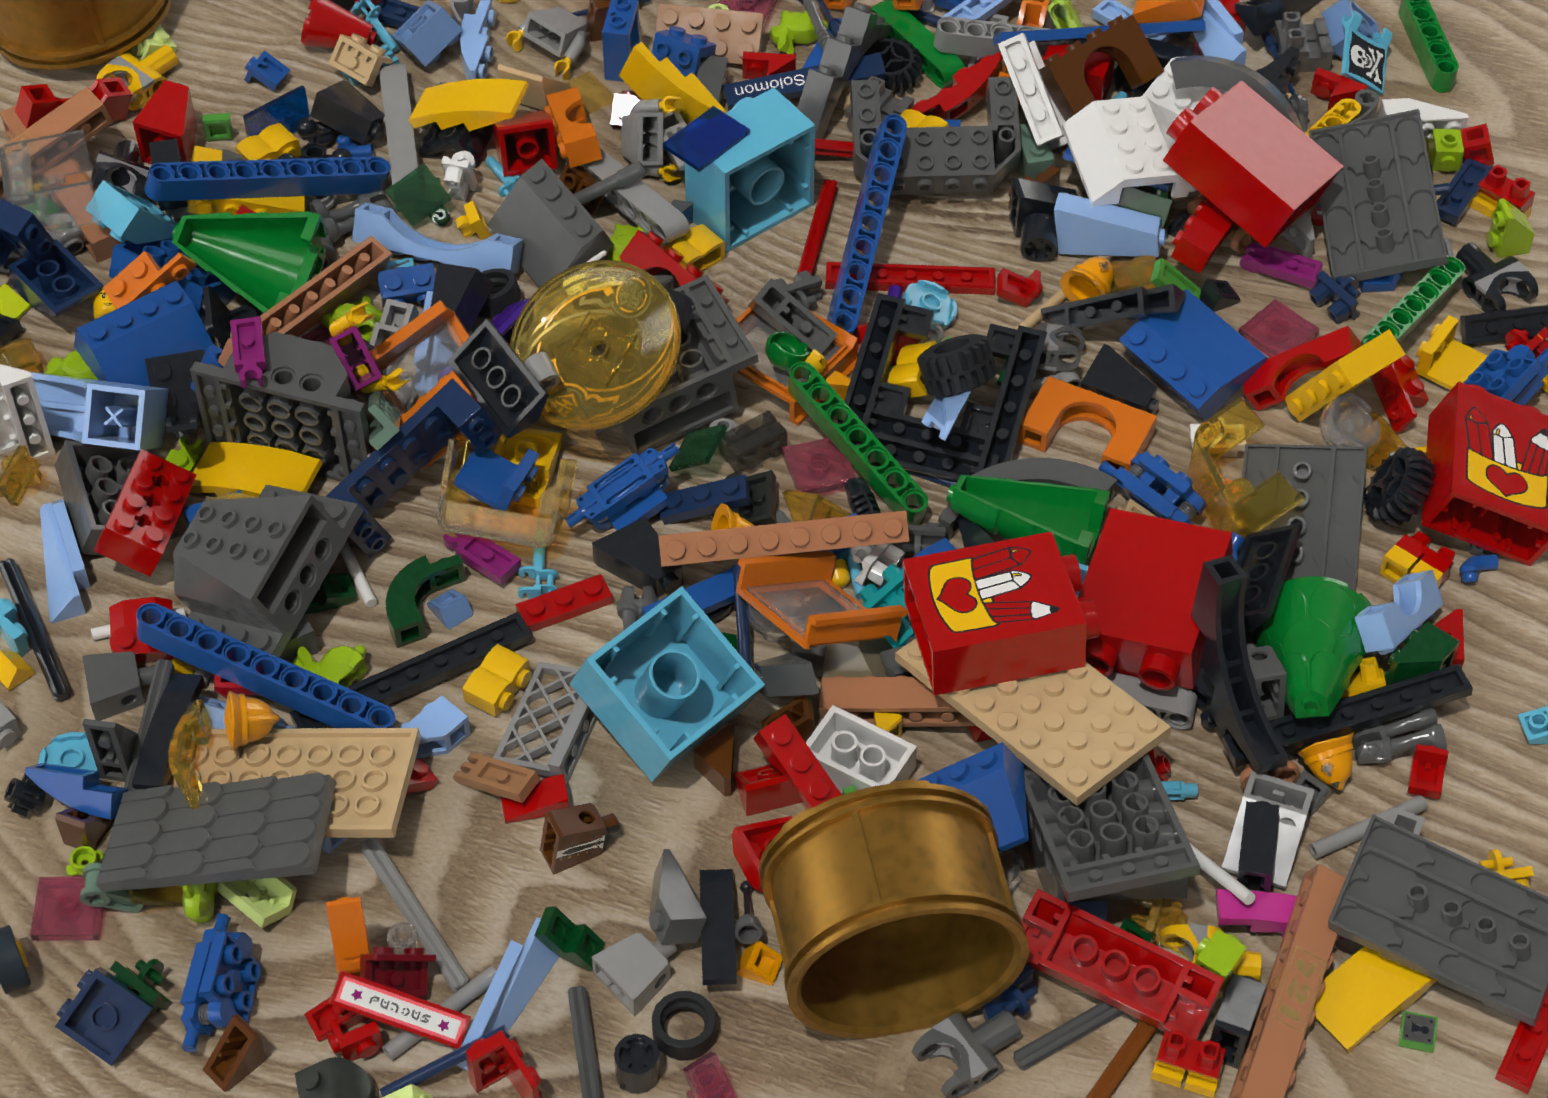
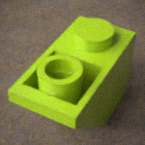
[1487,198,1535,258]

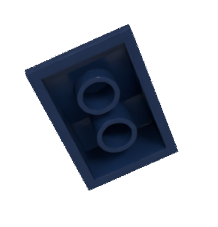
[8,239,104,317]

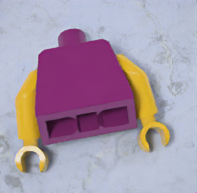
[328,301,409,394]

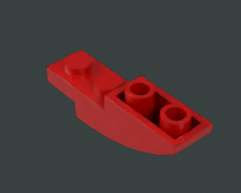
[911,52,1002,120]

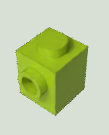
[1429,129,1464,172]
[1195,929,1247,992]

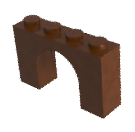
[1039,15,1165,121]

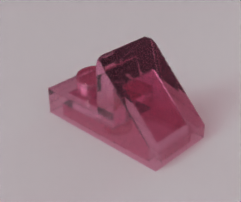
[682,1051,737,1098]

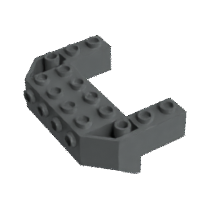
[850,77,1021,195]

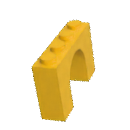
[187,146,305,215]
[1285,329,1406,422]

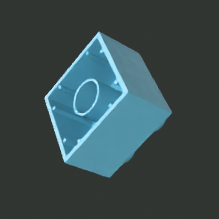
[684,88,815,253]
[570,586,765,782]

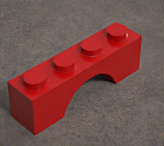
[15,77,132,129]
[619,230,729,305]
[1243,326,1362,411]
[753,714,842,809]

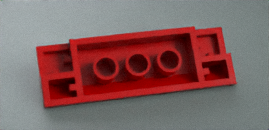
[1022,888,1225,1040]

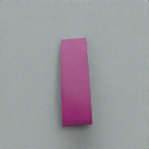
[1215,889,1347,939]

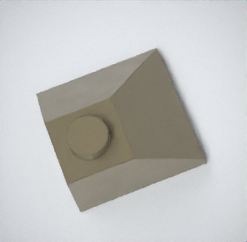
[820,638,893,688]

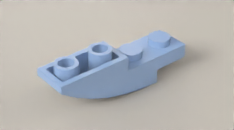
[460,0,496,80]

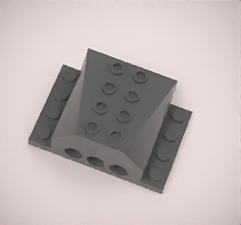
[548,275,759,455]
[190,332,373,482]
[173,484,363,657]
[1022,753,1200,903]

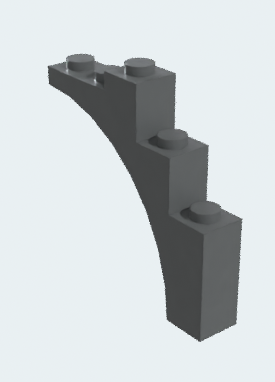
[797,2,892,139]

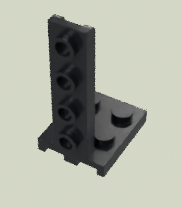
[145,349,205,437]

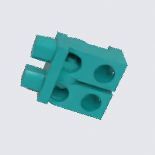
[860,564,915,648]

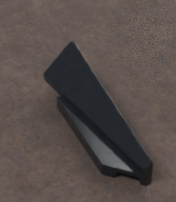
[1235,0,1321,37]
[1041,284,1186,331]

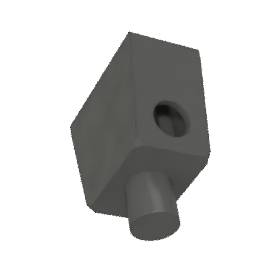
[1247,644,1287,720]
[82,651,155,721]

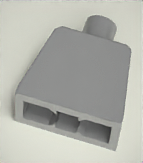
[592,933,677,1017]

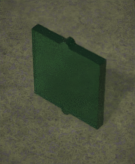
[385,163,451,227]
[668,424,727,472]

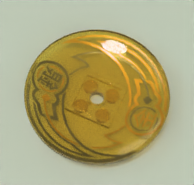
[510,260,681,431]

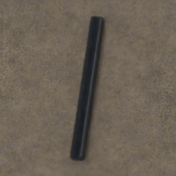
[0,558,71,702]

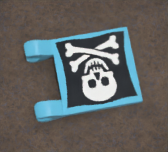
[1341,10,1392,96]

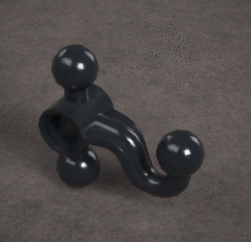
[277,117,352,159]

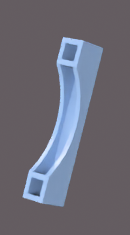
[352,203,523,274]
[322,695,471,854]

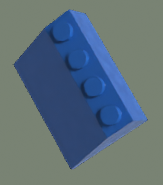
[109,238,237,320]
[74,281,213,386]
[1119,289,1268,422]
[918,742,1029,853]

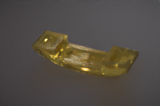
[168,699,213,809]

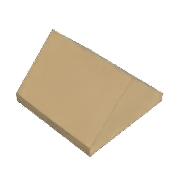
[497,64,570,110]

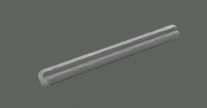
[361,838,469,992]

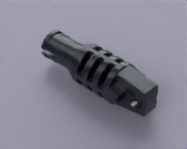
[845,477,881,546]

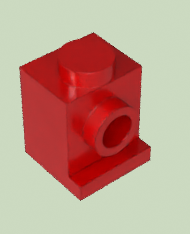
[1460,123,1495,165]

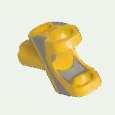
[96,44,179,111]
[1160,924,1262,999]

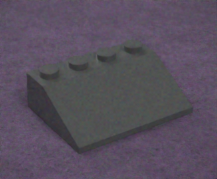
[487,159,614,299]
[55,440,178,555]

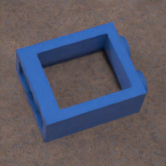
[602,0,640,82]

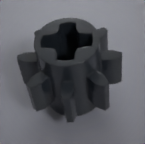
[4,774,46,817]

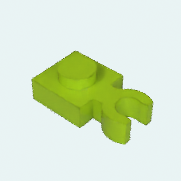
[166,436,204,473]

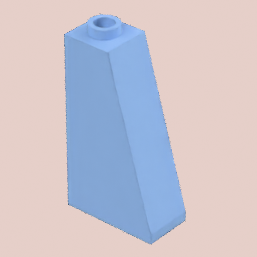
[1054,193,1167,257]

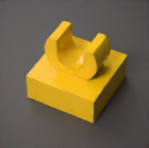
[455,200,491,240]

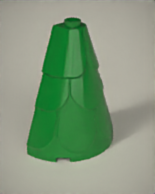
[172,211,327,313]
[946,475,1110,566]
[1252,576,1372,718]

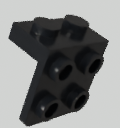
[419,122,493,166]
[201,286,262,349]

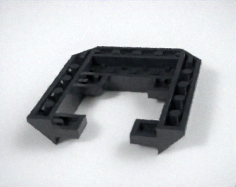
[837,293,1047,482]

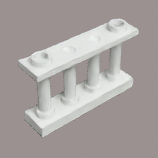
[998,33,1068,151]

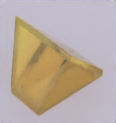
[782,489,852,522]

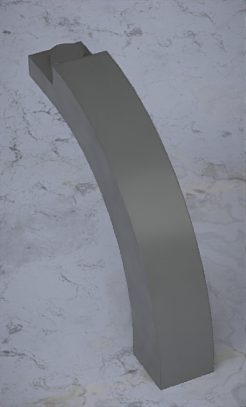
[1170,56,1303,131]
[938,458,1117,541]

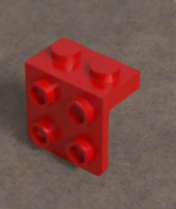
[465,1030,543,1098]

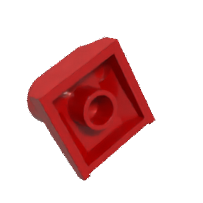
[109,597,177,664]
[731,816,793,892]

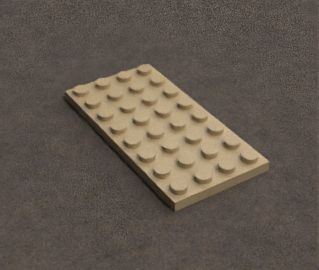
[895,638,1171,806]
[167,728,421,838]

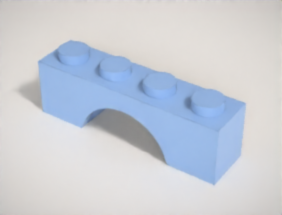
[1354,570,1443,654]

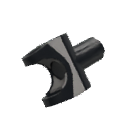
[90,140,150,198]
[1456,242,1539,312]

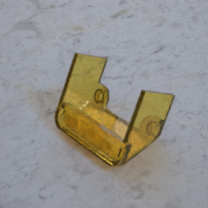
[1188,397,1305,538]
[436,439,578,548]

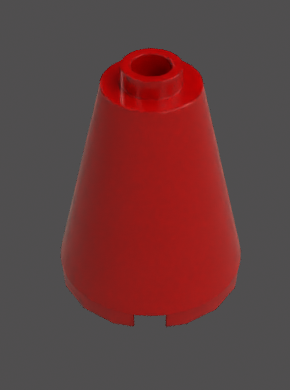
[301,0,377,48]

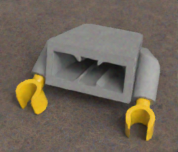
[506,7,588,81]
[621,96,683,182]

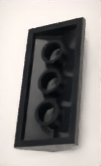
[447,318,549,438]
[1237,523,1303,632]

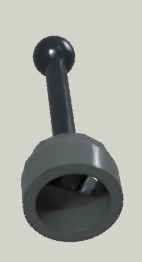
[735,881,762,944]

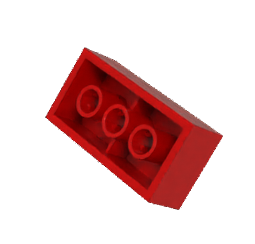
[93,449,197,577]

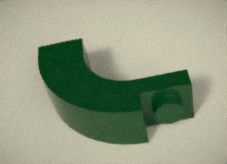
[386,554,466,648]

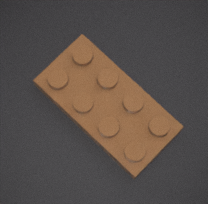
[655,3,764,66]

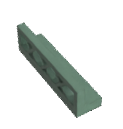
[368,391,401,451]

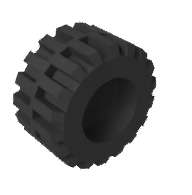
[917,334,998,397]

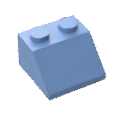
[391,0,463,67]
[1322,0,1387,59]

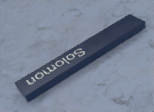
[723,53,886,111]

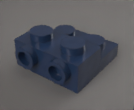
[55,967,154,1066]

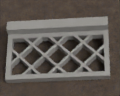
[493,662,598,786]

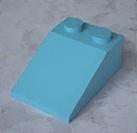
[85,180,178,244]

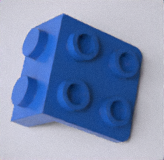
[652,26,717,77]
[454,449,540,514]

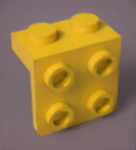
[1416,315,1487,390]

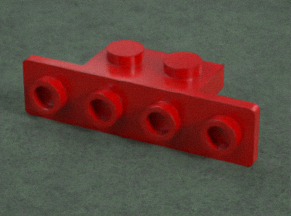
[1370,355,1429,433]

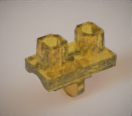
[0,445,43,506]
[1131,898,1188,946]

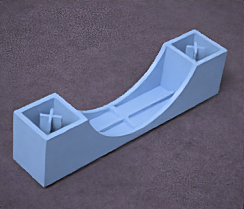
[30,372,169,450]

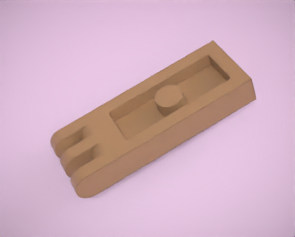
[453,752,540,803]

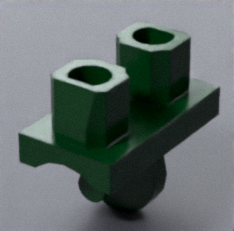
[110,959,172,1020]

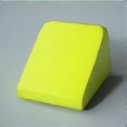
[0,284,31,320]

